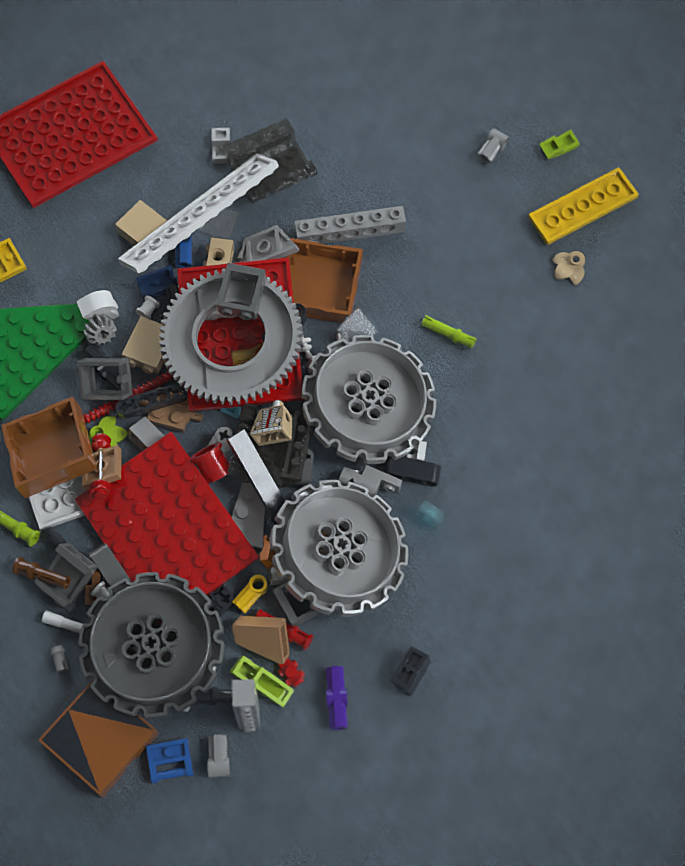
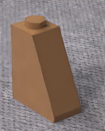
[232,616,290,664]

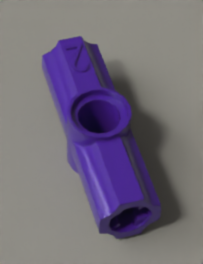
[326,666,348,730]

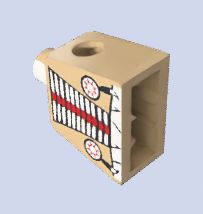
[250,400,292,446]

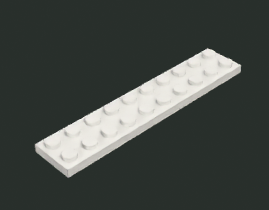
[118,154,279,274]

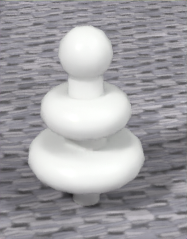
[299,336,312,359]

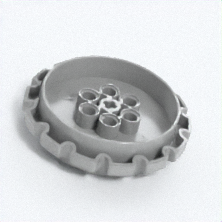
[301,335,436,464]
[270,480,408,617]

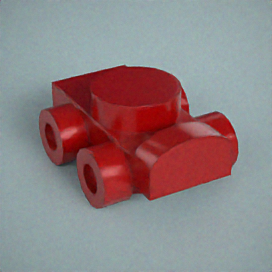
[278,658,305,688]

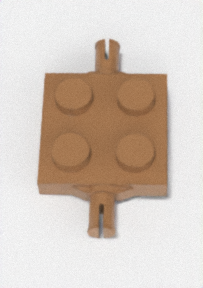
[139,387,203,433]

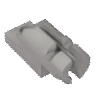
[339,465,402,497]

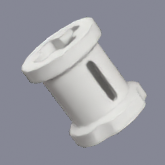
[136,296,160,319]

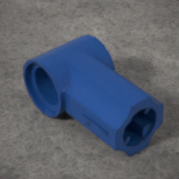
[176,235,192,268]

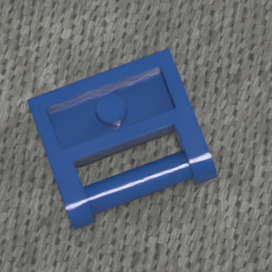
[146,738,194,784]

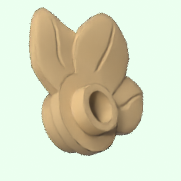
[552,251,585,285]

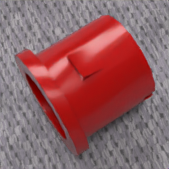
[190,442,232,483]

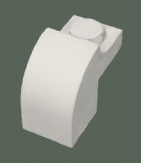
[76,290,119,320]

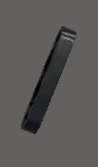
[116,383,188,419]

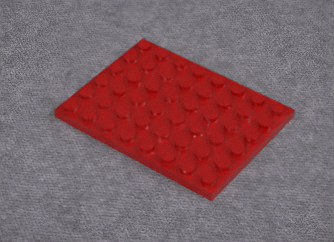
[0,60,158,208]
[177,257,304,412]
[75,431,260,627]

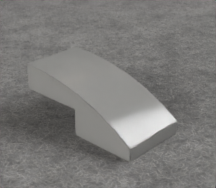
[212,128,231,164]

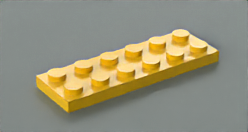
[528,167,639,245]

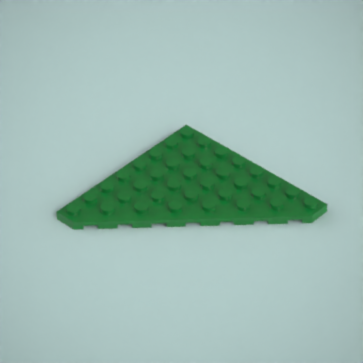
[0,304,108,421]

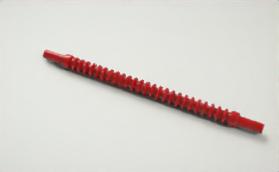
[83,371,174,424]

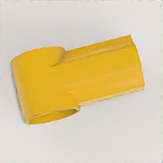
[232,575,268,614]

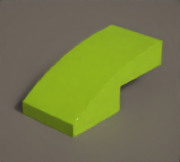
[539,129,580,159]

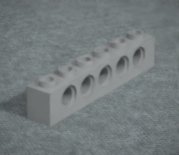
[295,206,406,244]
[232,679,260,733]

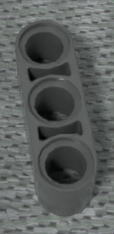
[88,543,132,586]

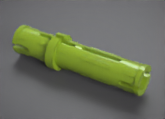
[421,315,477,349]

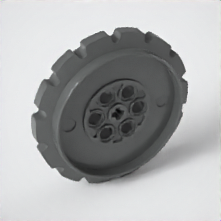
[79,572,225,718]

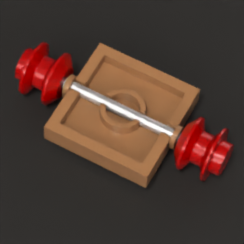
[82,433,121,500]

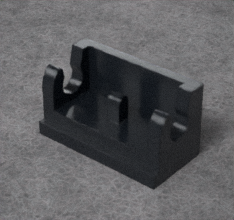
[391,646,431,696]

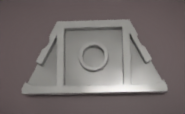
[238,225,299,262]

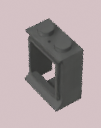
[77,357,133,400]

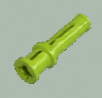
[0,511,41,547]

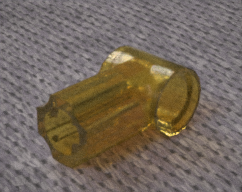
[232,344,263,366]

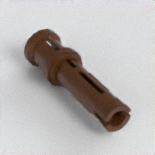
[12,557,71,589]

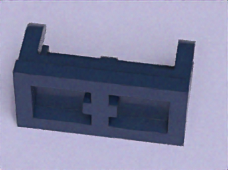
[136,265,178,302]

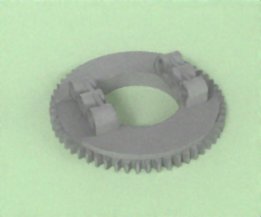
[159,268,303,405]

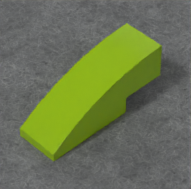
[229,655,294,707]

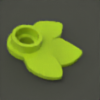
[89,416,128,447]

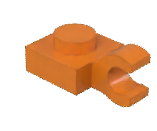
[260,535,276,570]

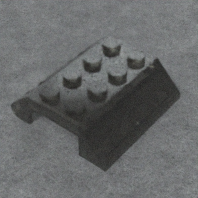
[223,118,318,203]
[228,404,312,488]

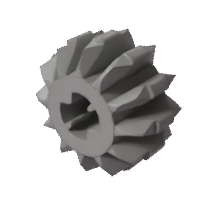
[83,314,117,347]

